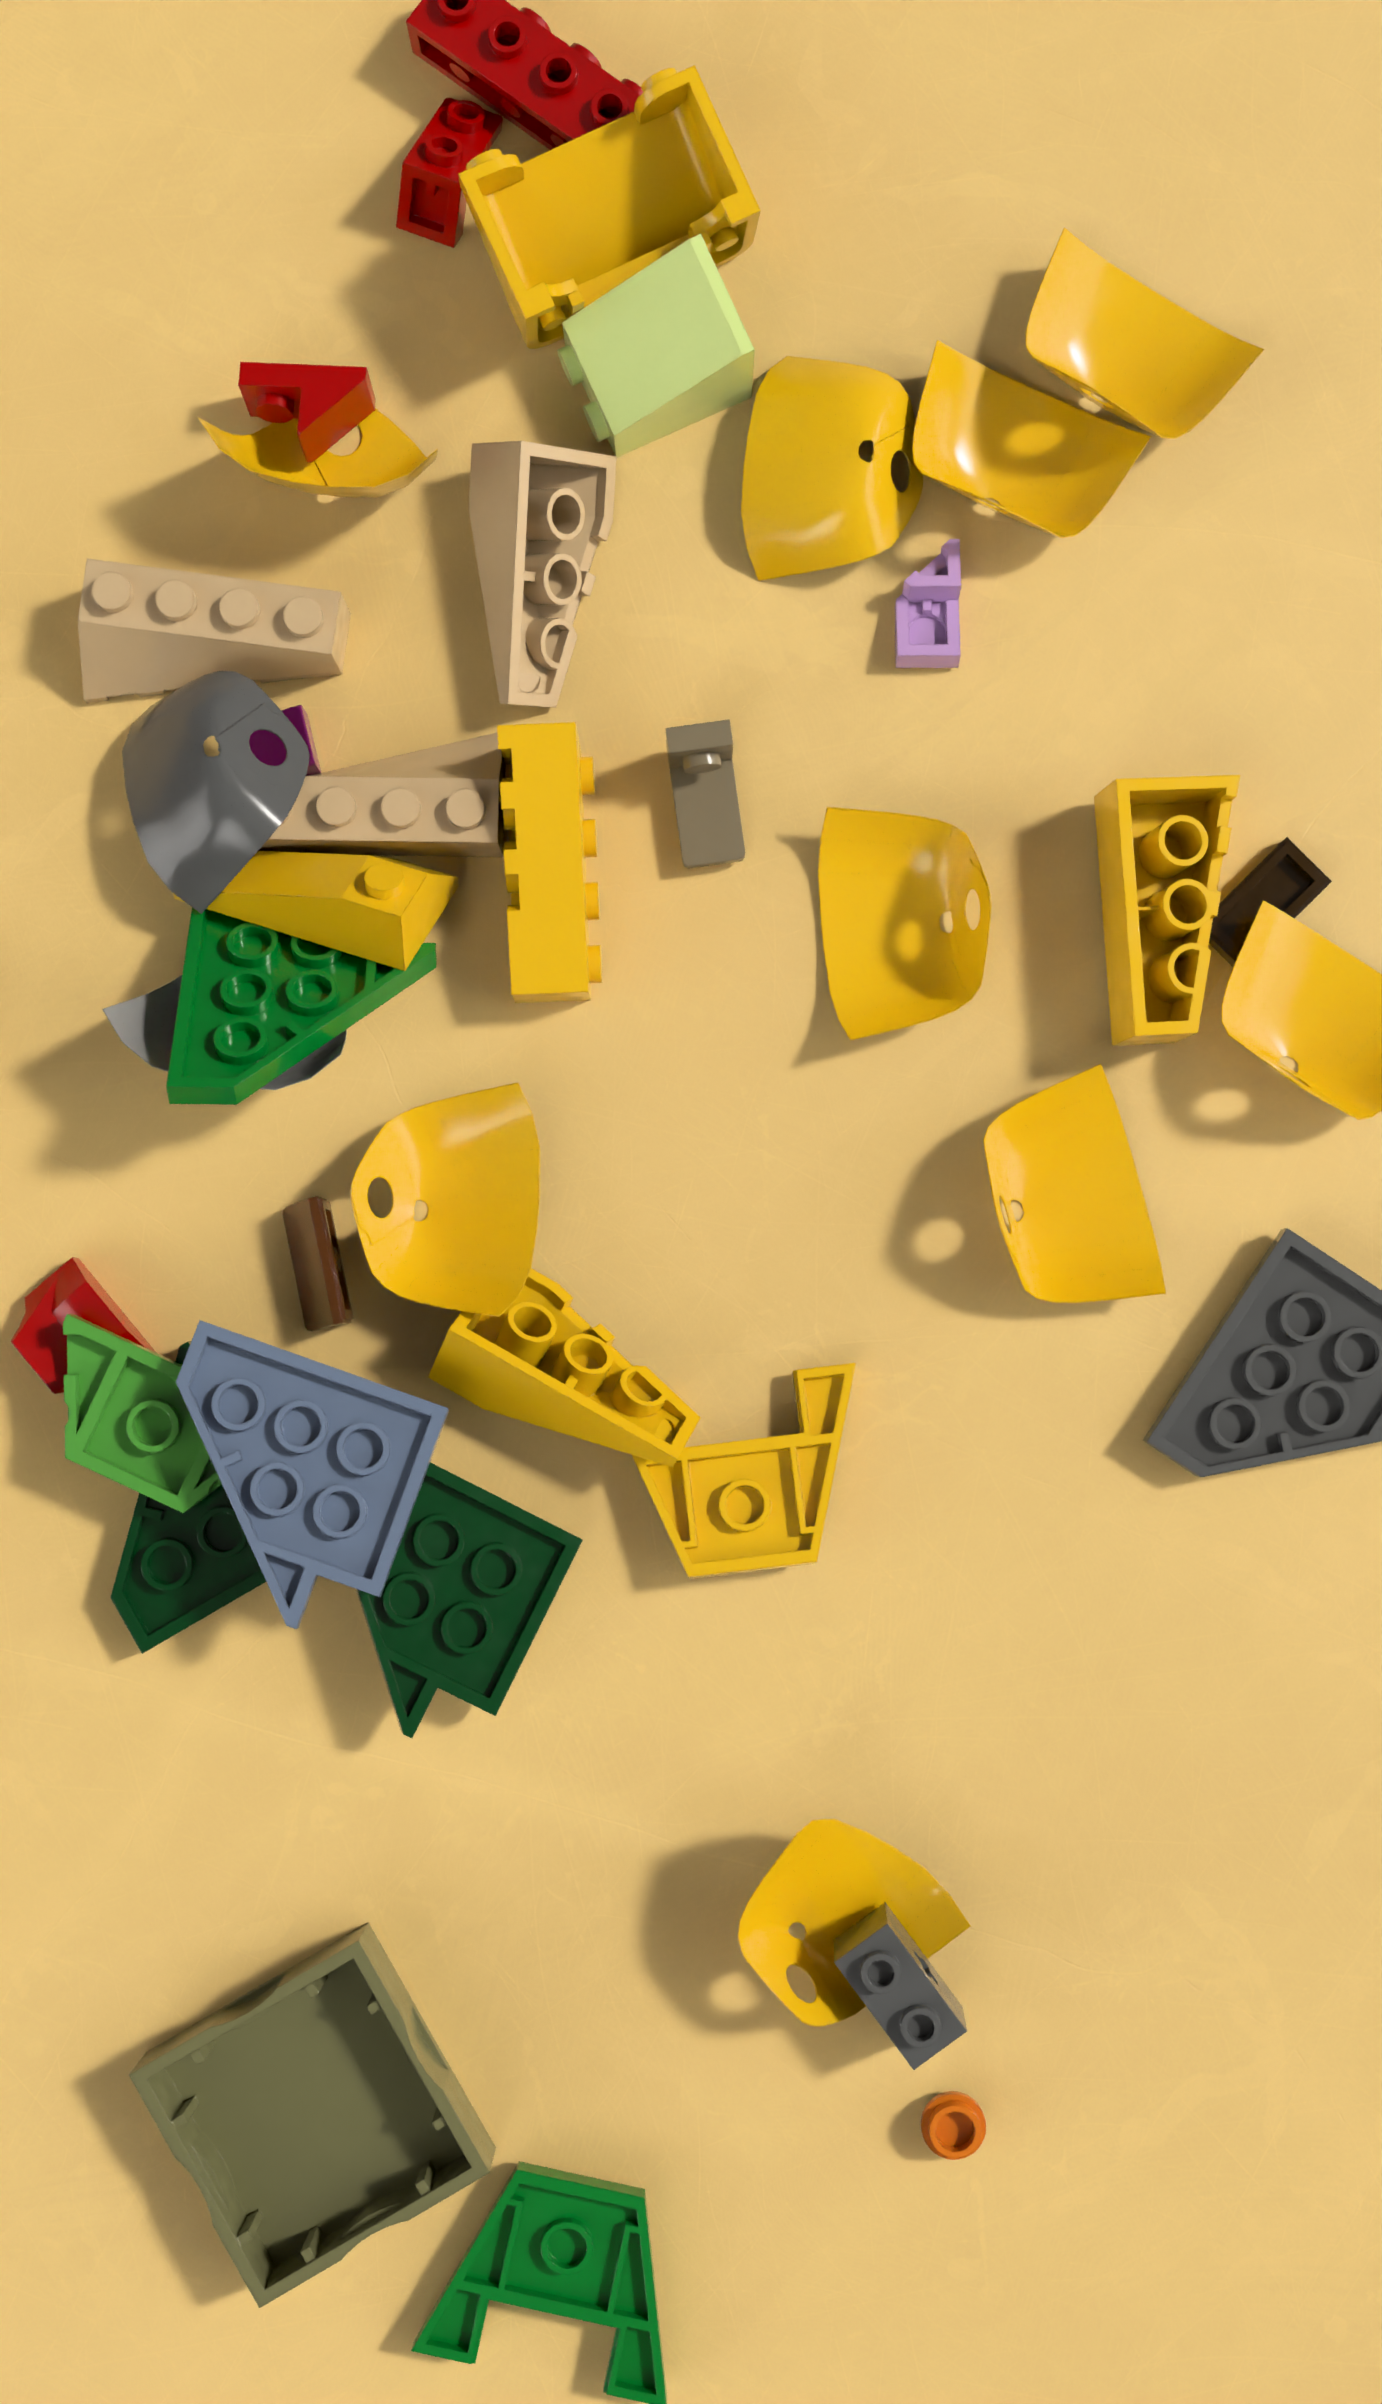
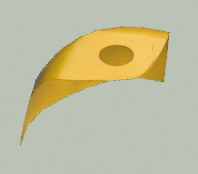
[1025,227,1265,439]
[912,340,1152,538]
[741,356,923,581]
[198,408,438,497]
[818,807,992,1041]
[1221,900,1382,1120]
[983,1064,1166,1303]
[350,1082,540,1317]
[737,1818,971,2027]

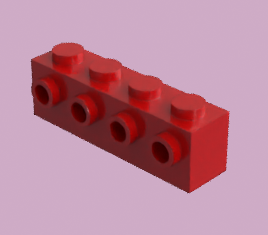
[406,0,643,150]

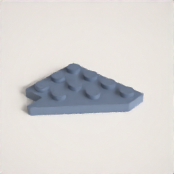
[176,1320,449,1629]

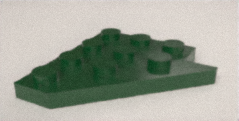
[110,1341,266,1654]

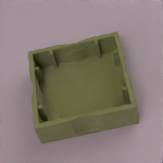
[129,1922,496,2308]

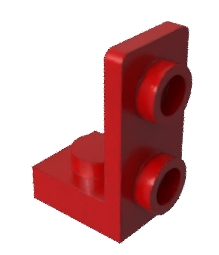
[396,98,503,248]

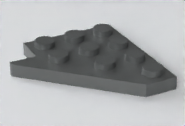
[1143,1228,1382,1477]

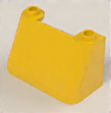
[458,65,761,349]

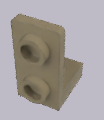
[666,719,745,868]

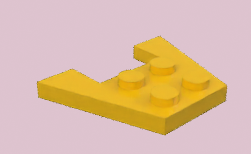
[631,1363,856,1579]

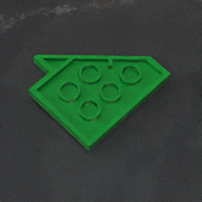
[166,907,437,1105]

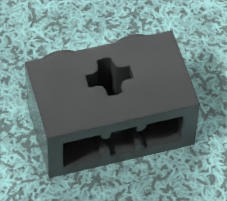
[833,1902,967,2070]

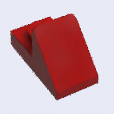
[238,362,376,463]

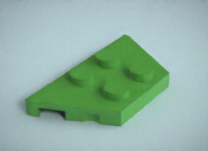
[63,1314,222,1513]

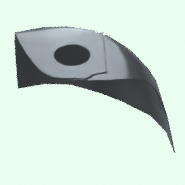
[122,671,310,914]

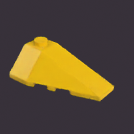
[173,851,459,971]
[428,1268,701,1467]

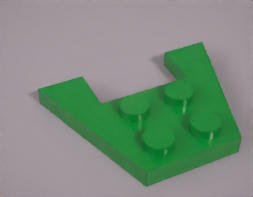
[411,2161,667,2404]

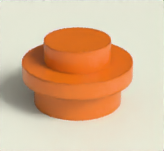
[921,2091,986,2160]

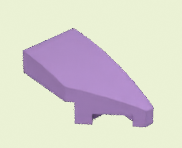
[895,539,961,668]

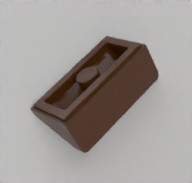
[283,1196,354,1331]

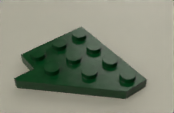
[356,1462,583,1738]

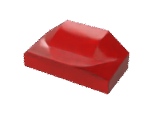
[11,1257,157,1394]

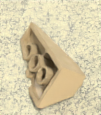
[469,441,617,708]

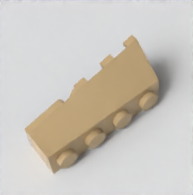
[78,559,351,703]
[258,733,505,857]

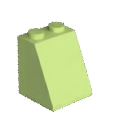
[557,234,755,457]

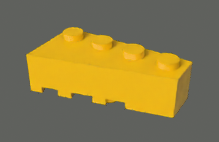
[497,722,602,1003]
[1094,775,1240,1046]

